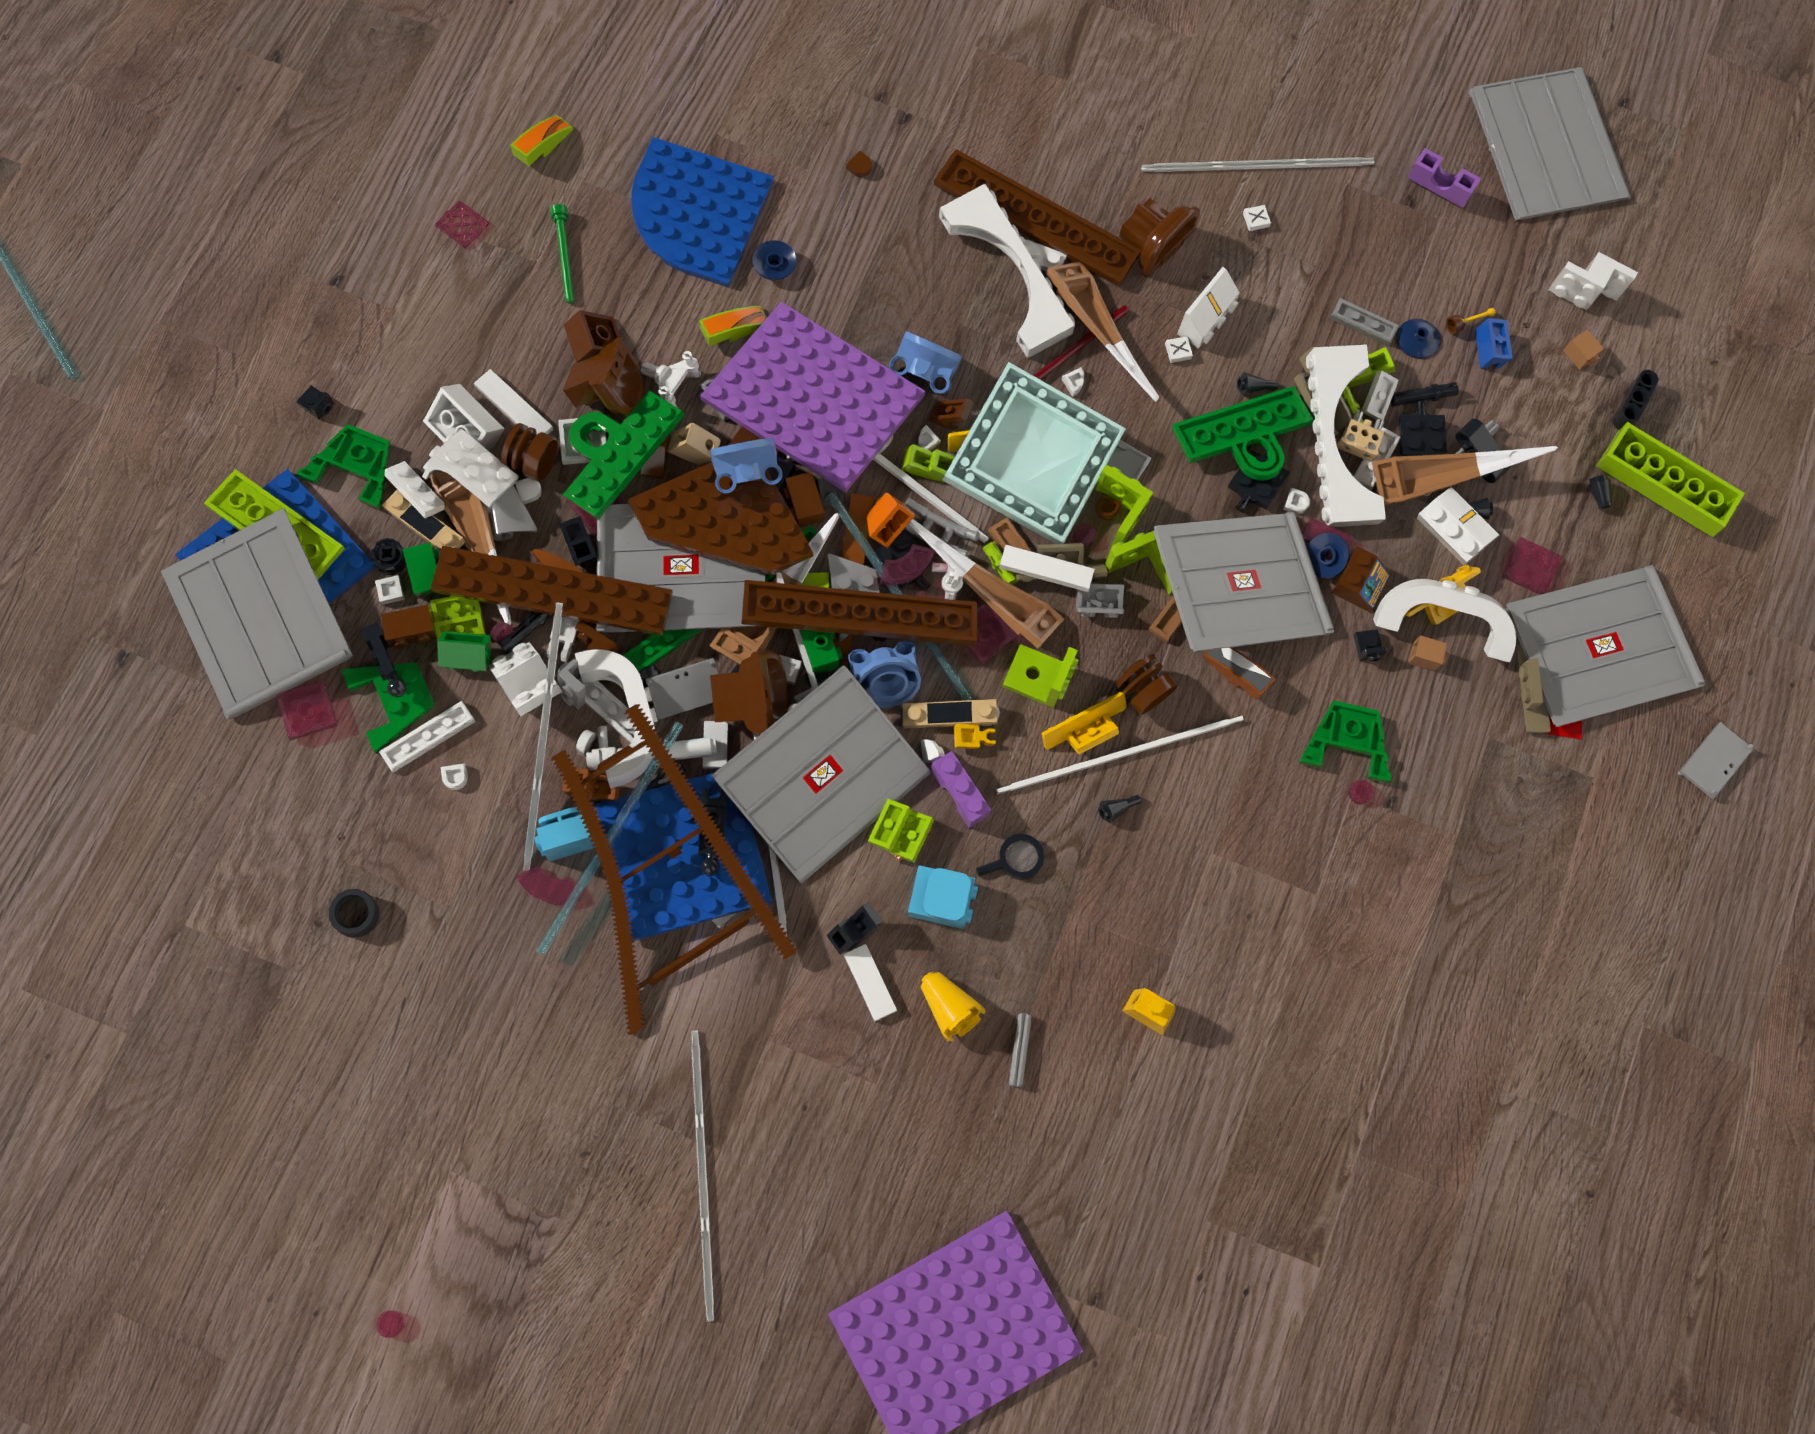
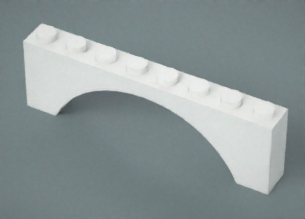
[939,184,1075,359]
[1306,345,1386,527]

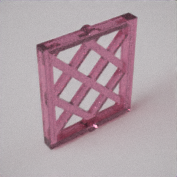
[435,200,489,248]

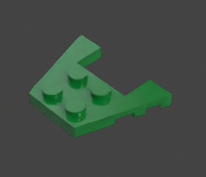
[296,424,391,510]
[342,662,435,754]
[1299,700,1391,783]

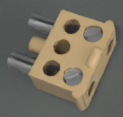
[1337,410,1384,462]

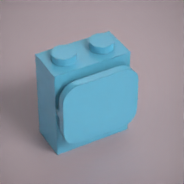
[534,807,596,862]
[907,865,978,929]

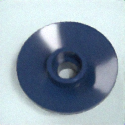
[752,240,796,280]
[1397,319,1440,359]
[1307,533,1350,578]

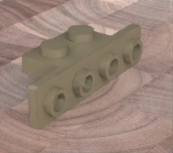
[1293,347,1353,432]
[1015,543,1108,582]
[1516,644,1550,733]

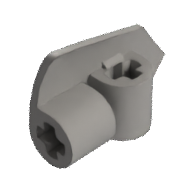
[485,485,537,541]

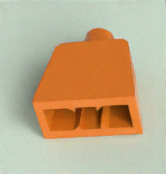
[866,492,915,548]

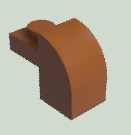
[562,769,620,803]

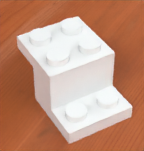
[1549,252,1638,310]
[488,642,562,716]

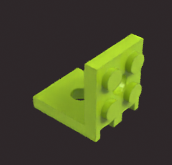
[1095,464,1153,547]
[1105,531,1173,595]
[1002,644,1079,708]

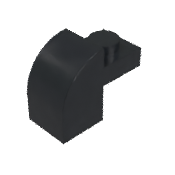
[559,516,597,566]
[826,902,883,955]

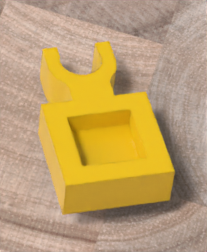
[954,724,996,749]

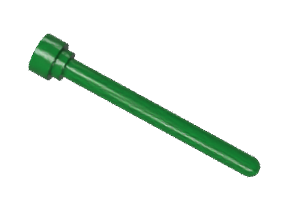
[550,204,574,304]

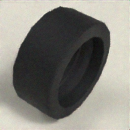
[329,889,379,938]

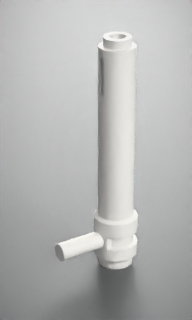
[586,726,717,772]

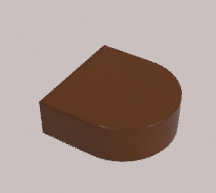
[846,151,872,177]
[1096,493,1122,520]

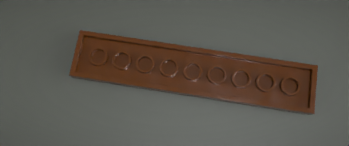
[934,149,1141,286]
[430,546,673,636]
[741,580,977,646]

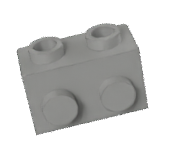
[1076,583,1124,618]
[557,659,585,710]

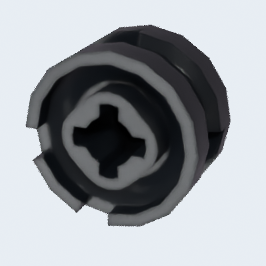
[370,538,406,575]

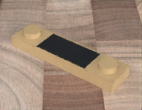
[382,489,466,551]
[902,699,997,729]

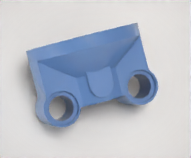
[889,331,962,394]
[710,438,782,494]
[848,641,921,708]

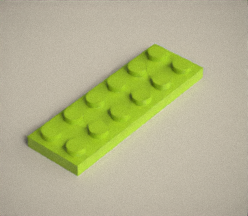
[204,469,345,579]

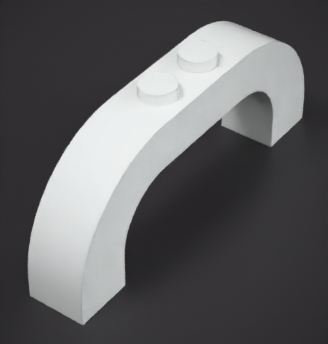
[1373,579,1516,662]
[575,649,658,788]

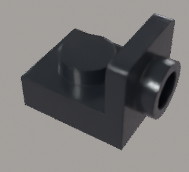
[296,385,334,420]
[816,477,844,506]
[1353,629,1387,662]

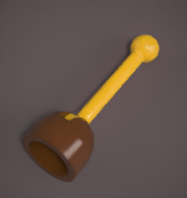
[1446,308,1496,334]

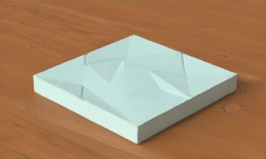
[943,362,1126,544]

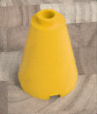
[921,972,986,1042]

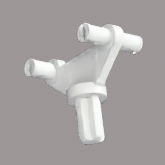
[641,351,701,408]
[932,562,963,600]

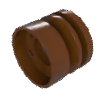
[501,423,559,482]
[1115,654,1179,716]

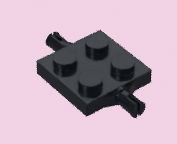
[1399,401,1447,456]
[1228,451,1291,512]
[868,529,933,592]

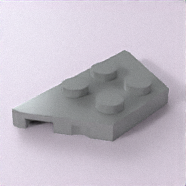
[827,554,880,641]

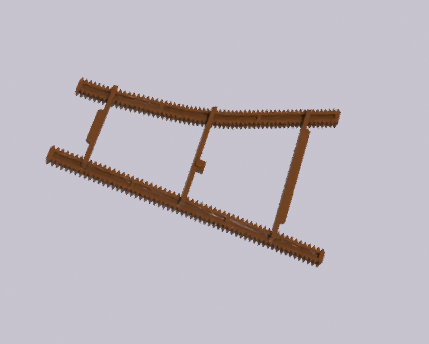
[551,704,798,1035]

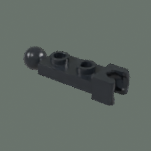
[361,623,407,698]
[699,788,728,876]

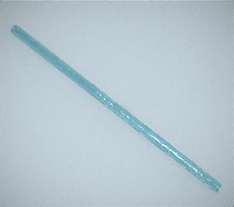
[0,244,77,380]
[827,492,973,701]
[536,721,684,956]

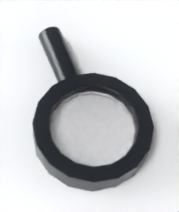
[976,834,1045,880]

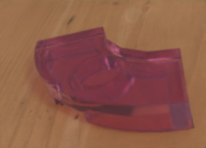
[880,545,935,585]
[516,866,581,905]

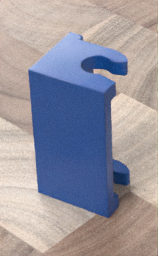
[1475,318,1513,369]

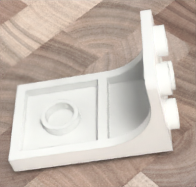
[422,429,519,507]

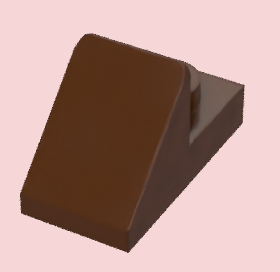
[929,398,974,432]
[575,620,621,654]

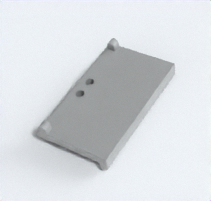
[1107,440,1152,480]
[645,658,718,720]
[1678,722,1754,799]

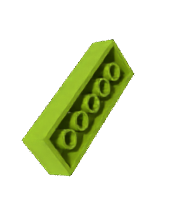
[1596,422,1745,537]

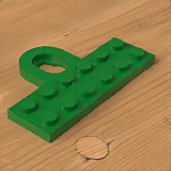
[1172,386,1313,480]
[563,391,685,520]

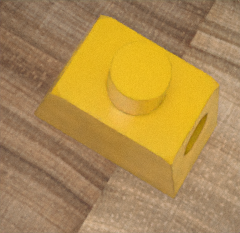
[1122,988,1176,1035]

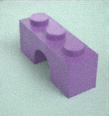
[1407,148,1481,208]
[930,751,991,828]

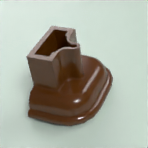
[1119,198,1200,278]
[563,338,645,417]
[710,650,790,735]

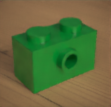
[403,542,440,598]
[799,630,843,675]
[437,631,491,672]

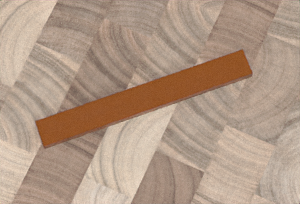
[832,494,874,669]

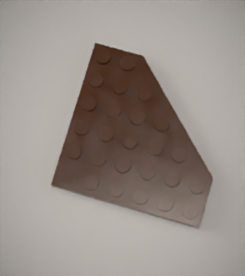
[628,462,813,575]

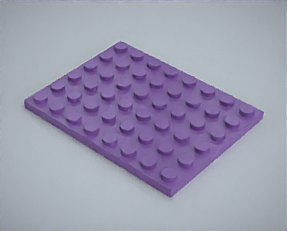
[700,302,925,493]
[828,1211,1083,1434]

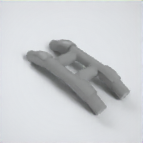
[904,498,980,558]

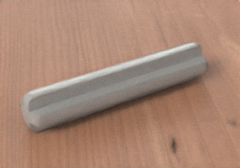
[1009,1013,1031,1087]

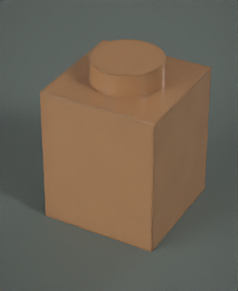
[1563,329,1604,370]
[1408,635,1448,671]

